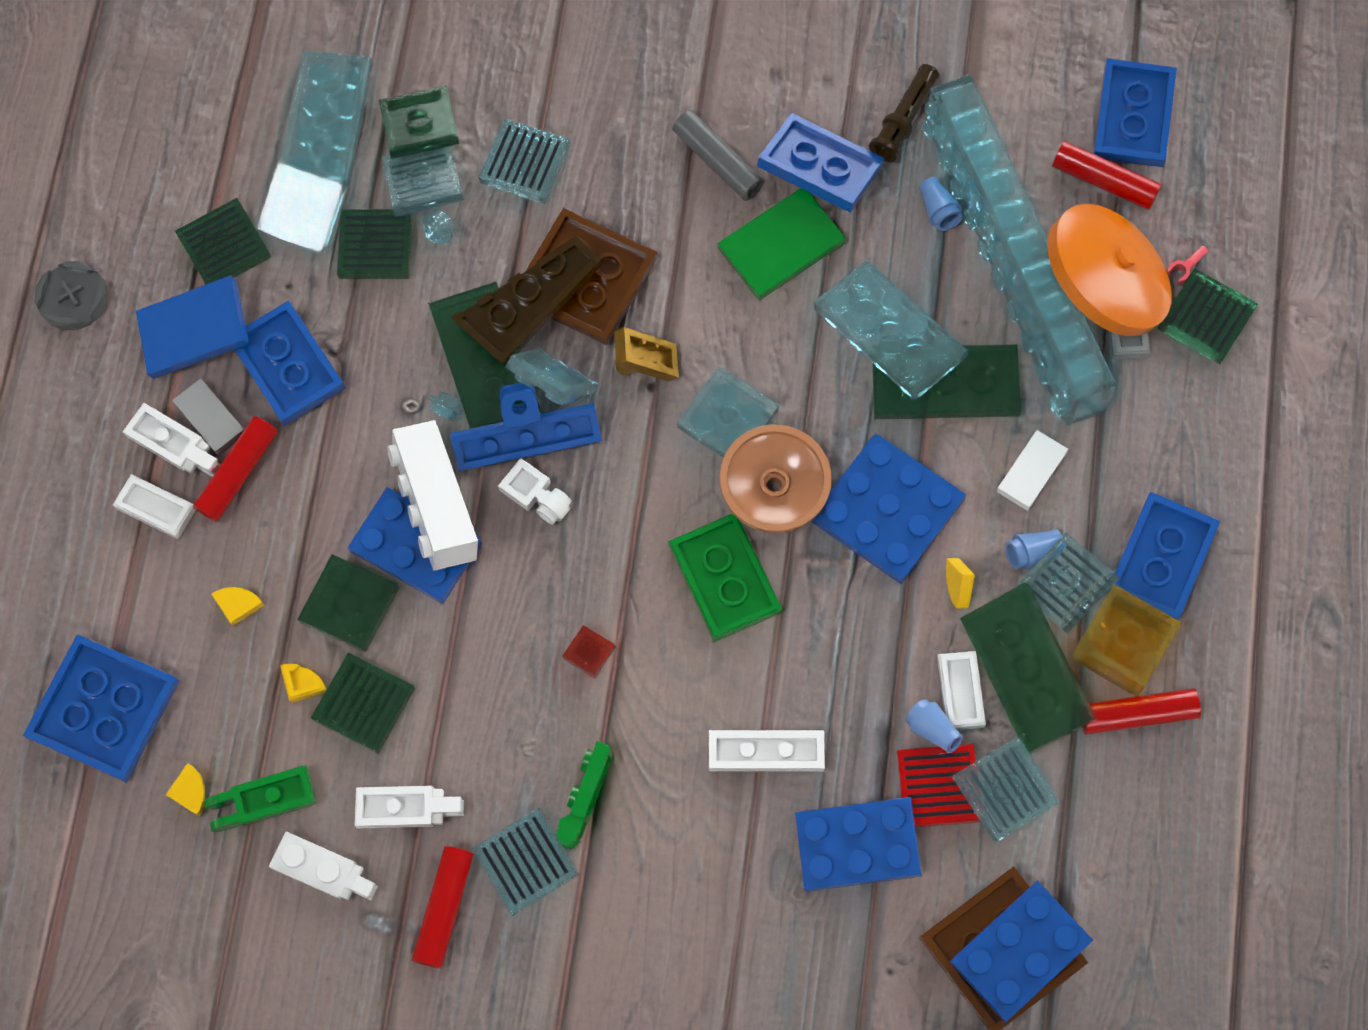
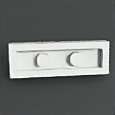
[709,730,825,771]

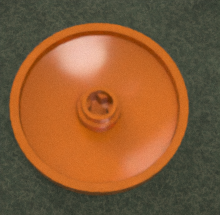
[1047,204,1172,336]

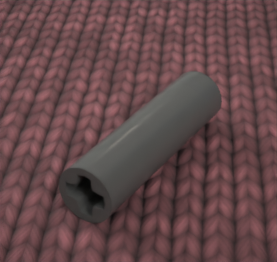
[672,110,764,201]

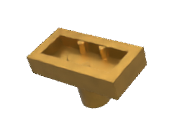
[614,327,679,382]

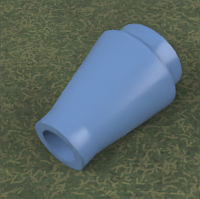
[919,177,963,231]
[1005,529,1064,570]
[906,699,963,753]

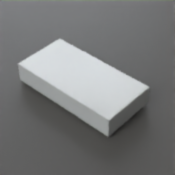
[997,430,1068,511]
[113,474,196,539]
[937,651,986,730]

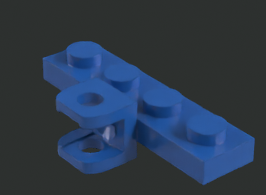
[450,381,602,471]

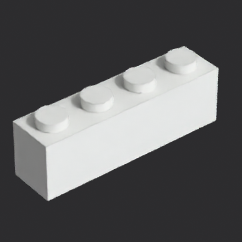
[387,420,478,571]

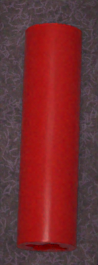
[1052,141,1162,210]
[192,416,278,522]
[1079,688,1201,735]
[411,846,474,969]

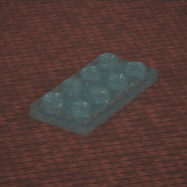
[278,50,373,187]
[814,260,968,401]

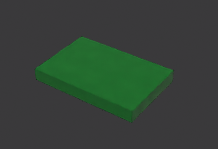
[717,188,846,301]
[668,513,782,643]

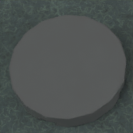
[35,261,108,330]

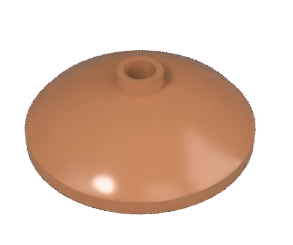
[719,425,831,533]

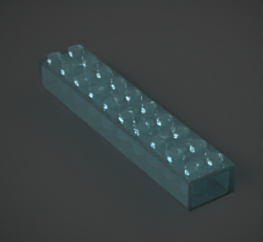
[923,74,1117,427]

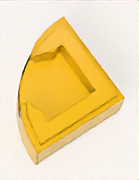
[946,558,975,609]
[211,587,265,626]
[280,664,328,703]
[166,763,206,817]

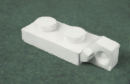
[123,403,220,477]
[355,786,464,828]
[269,831,378,900]

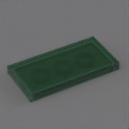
[428,281,541,429]
[871,344,1021,420]
[960,582,1097,754]

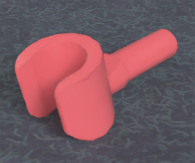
[1167,246,1208,286]

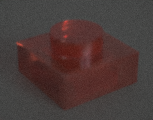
[563,625,616,679]

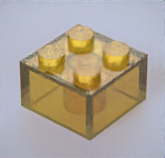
[1070,584,1182,697]

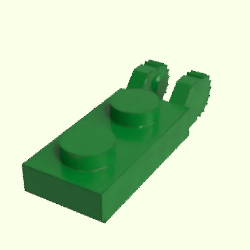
[555,741,613,850]
[204,765,317,832]

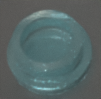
[421,210,455,244]
[428,391,463,422]

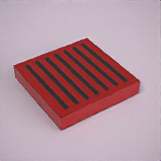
[896,744,983,828]

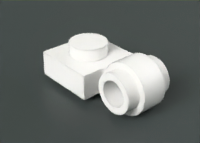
[498,459,572,525]

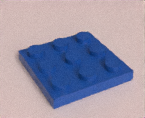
[811,433,966,584]
[23,634,180,783]

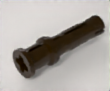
[868,64,940,162]

